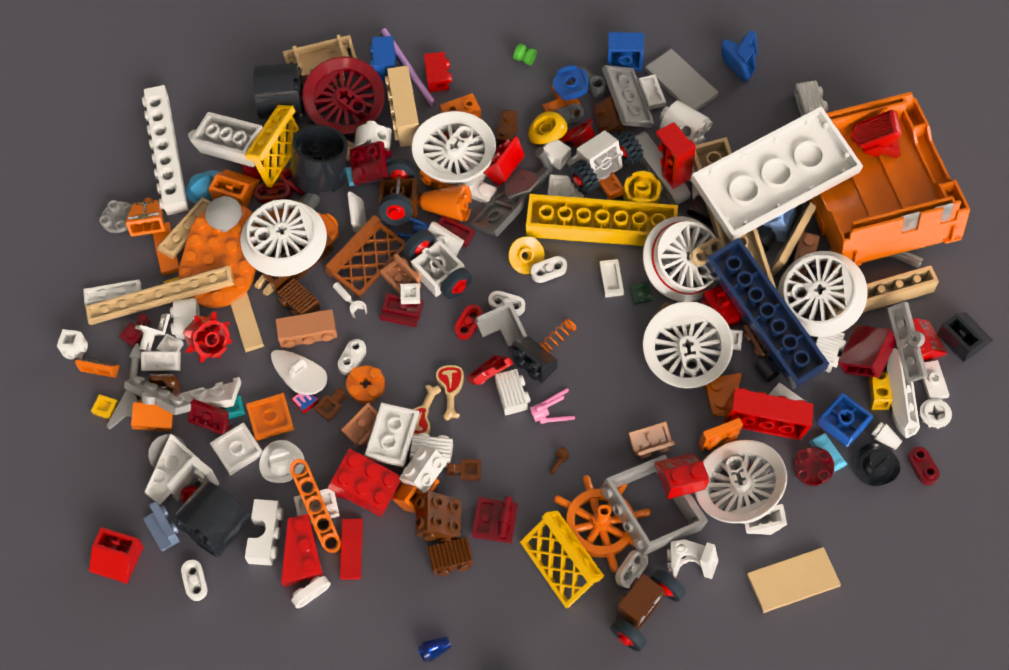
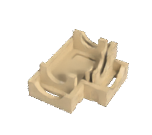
[283,35,357,92]

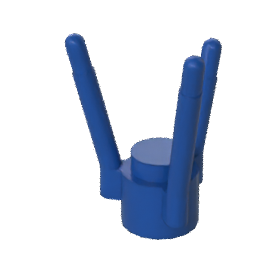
[395,217,431,238]

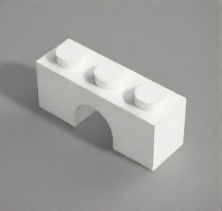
[245,499,284,565]

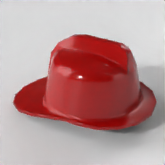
[558,119,596,148]

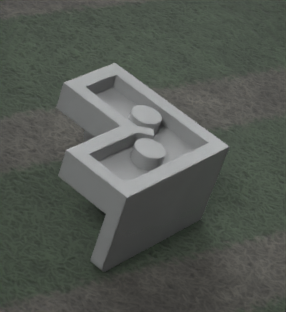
[474,302,527,347]

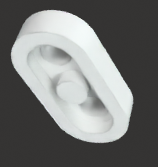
[531,256,567,283]
[488,291,525,316]
[338,339,366,375]
[615,550,648,588]
[181,560,208,601]
[291,576,330,608]

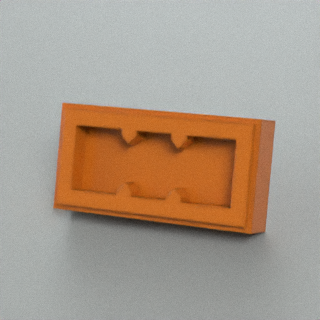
[599,172,624,200]

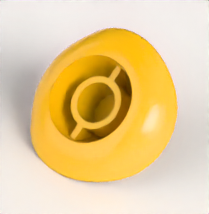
[528,111,567,144]

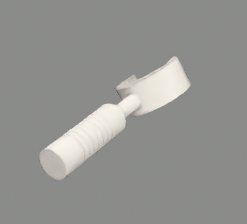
[333,282,367,318]

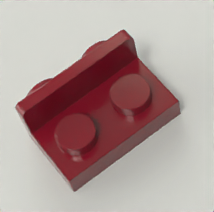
[188,399,232,435]

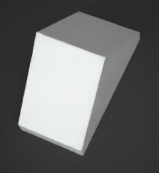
[745,504,787,535]

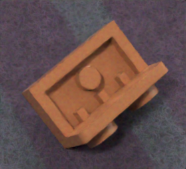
[380,253,421,296]
[340,403,378,447]
[627,421,675,459]

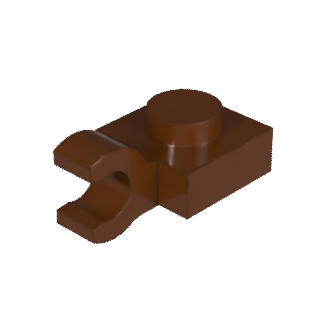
[314,387,347,422]
[447,459,481,481]

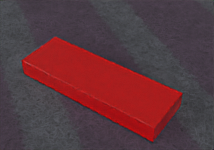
[340,519,363,580]

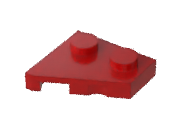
[466,355,513,385]

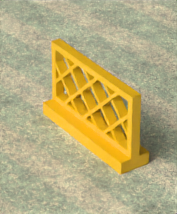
[245,105,299,188]
[520,511,604,608]

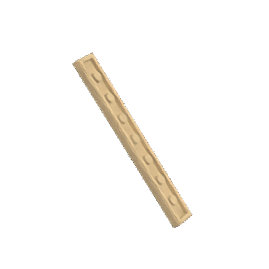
[85,265,234,325]

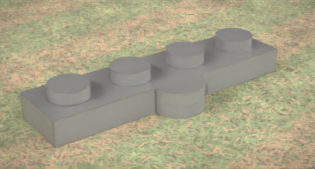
[887,302,928,383]
[124,377,191,415]

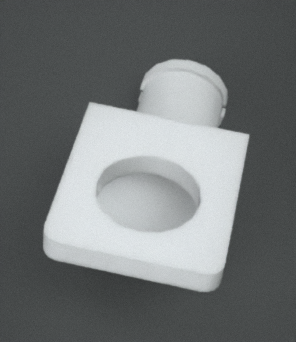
[135,314,170,351]

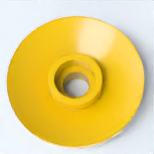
[508,237,545,274]

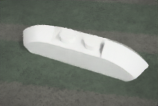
[886,348,920,438]

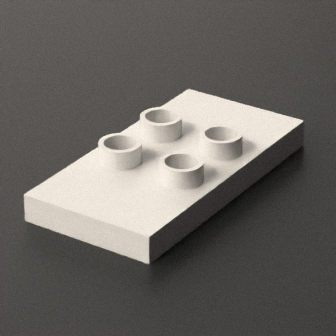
[691,106,863,241]

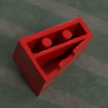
[656,122,696,189]
[281,514,324,587]

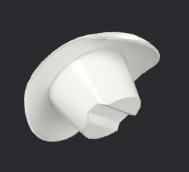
[259,440,305,483]

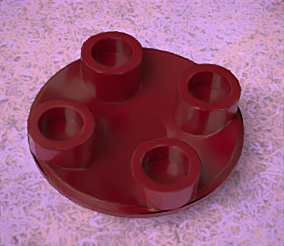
[794,447,835,486]

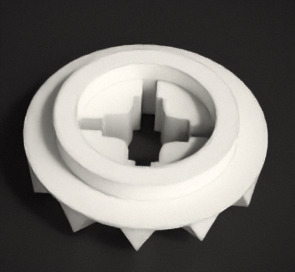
[919,398,952,429]

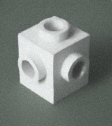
[57,329,88,359]

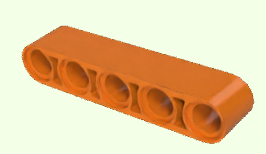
[290,459,341,553]

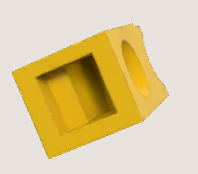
[869,372,893,410]

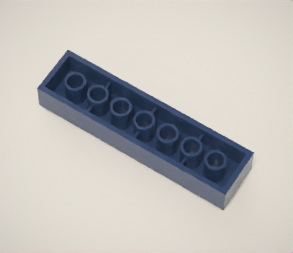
[705,238,830,390]

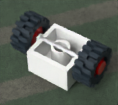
[567,130,644,195]

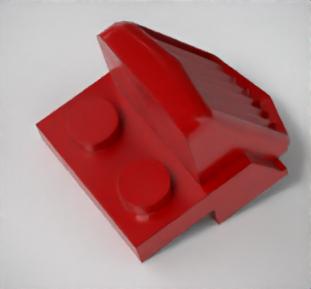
[850,110,901,159]

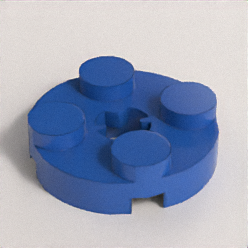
[553,65,589,101]

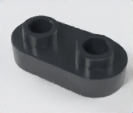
[553,103,584,125]

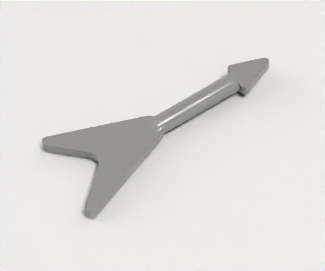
[107,343,141,430]

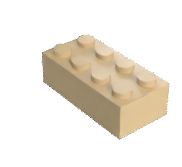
[385,65,419,147]

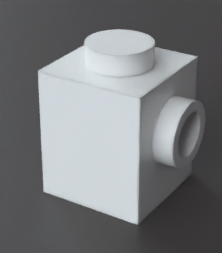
[543,139,571,170]

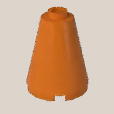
[419,184,472,221]

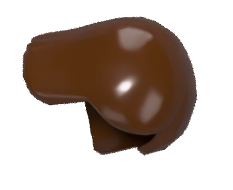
[149,374,181,404]

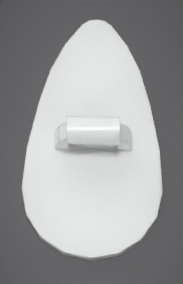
[271,350,327,395]

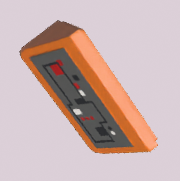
[75,358,120,378]

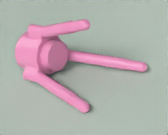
[530,388,575,424]

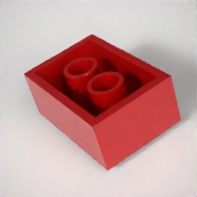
[328,448,401,517]

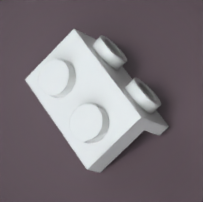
[399,447,447,493]

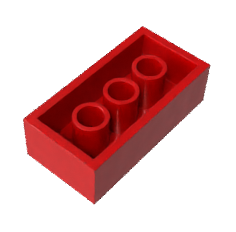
[723,388,813,441]

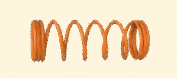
[538,318,576,352]

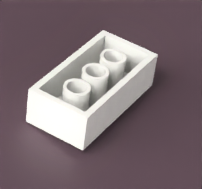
[190,112,263,167]

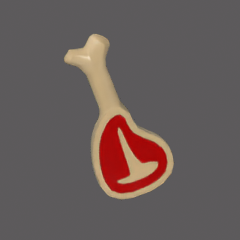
[436,365,464,421]
[412,384,441,436]

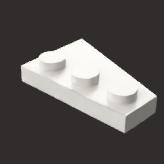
[179,377,241,408]
[144,434,200,505]

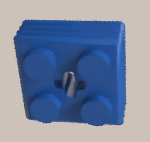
[817,392,873,447]

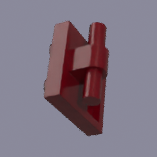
[350,141,392,185]
[472,496,519,544]

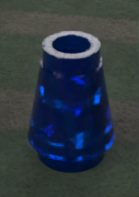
[418,636,451,662]

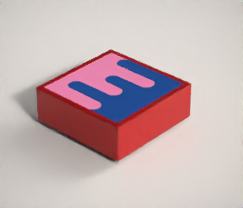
[291,393,319,414]

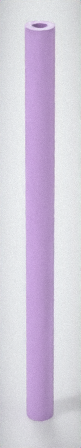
[381,28,436,106]

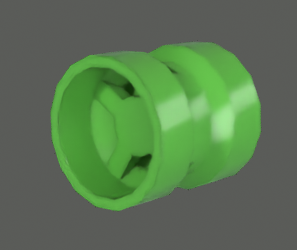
[513,43,537,66]

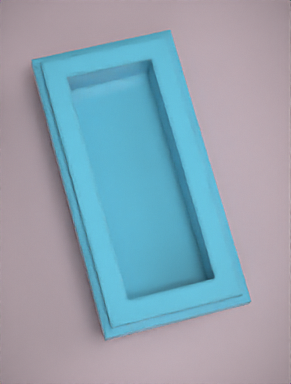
[808,432,847,472]

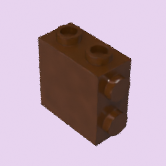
[415,491,462,543]

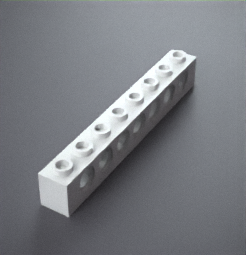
[142,85,189,215]

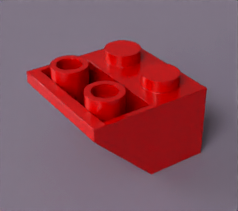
[482,136,525,186]
[89,527,144,584]

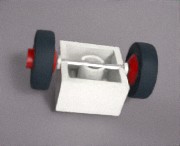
[404,229,472,299]

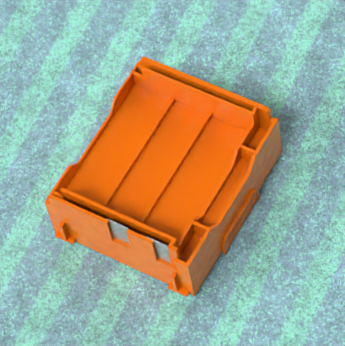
[807,92,970,266]

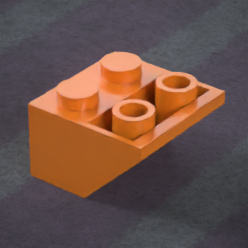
[209,170,260,208]

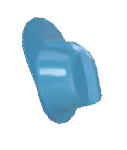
[186,170,220,203]

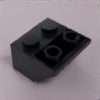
[937,312,993,362]
[513,336,558,383]

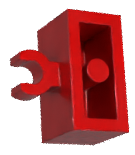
[700,286,741,328]

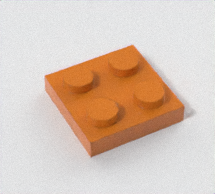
[246,393,294,441]
[698,418,743,452]

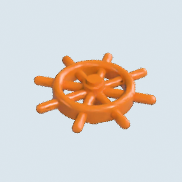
[549,475,651,573]

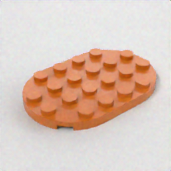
[178,206,264,308]

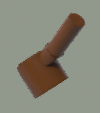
[550,447,569,474]

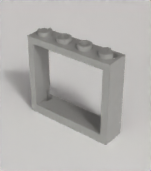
[600,455,708,556]

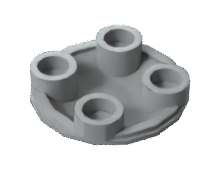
[205,196,243,232]
[99,200,132,233]

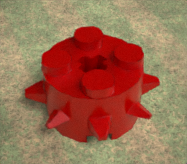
[183,311,232,363]

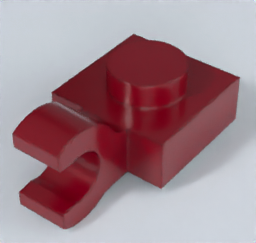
[118,313,151,348]

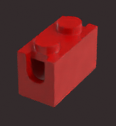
[424,52,452,93]

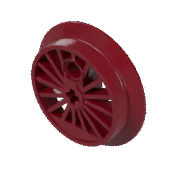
[303,57,385,135]

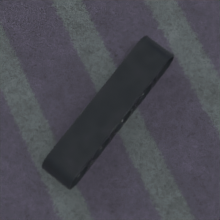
[687,196,776,252]

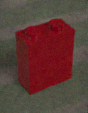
[838,325,896,378]

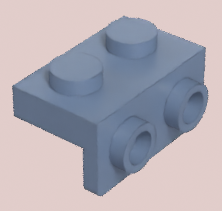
[143,501,180,551]

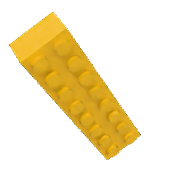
[526,194,678,247]

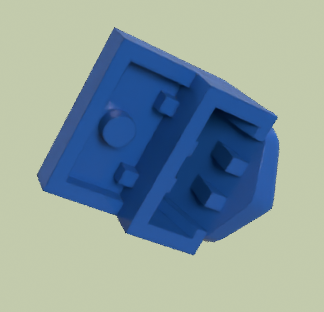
[721,30,758,82]

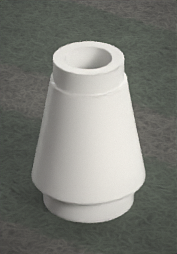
[871,422,902,450]

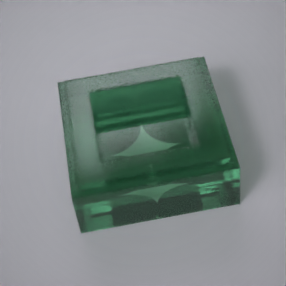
[629,282,652,305]

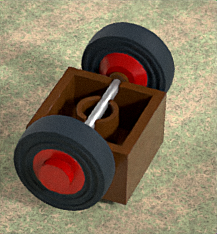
[378,159,420,225]
[611,569,686,651]

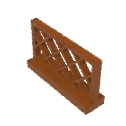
[325,215,406,298]

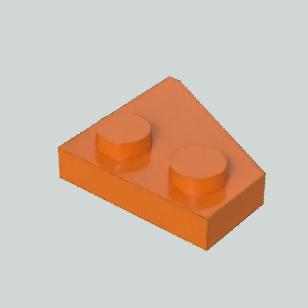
[705,373,742,417]

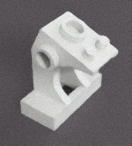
[667,539,719,579]

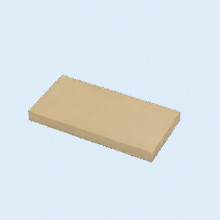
[770,203,816,277]
[747,547,841,613]

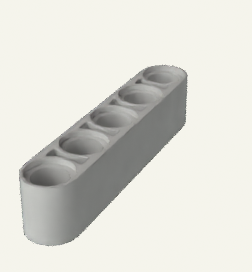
[635,131,691,205]

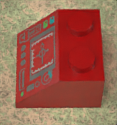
[913,318,947,362]
[654,453,709,499]

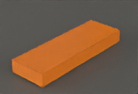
[152,222,179,276]

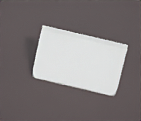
[347,192,366,232]

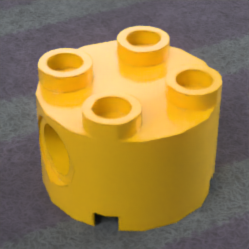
[623,171,661,204]

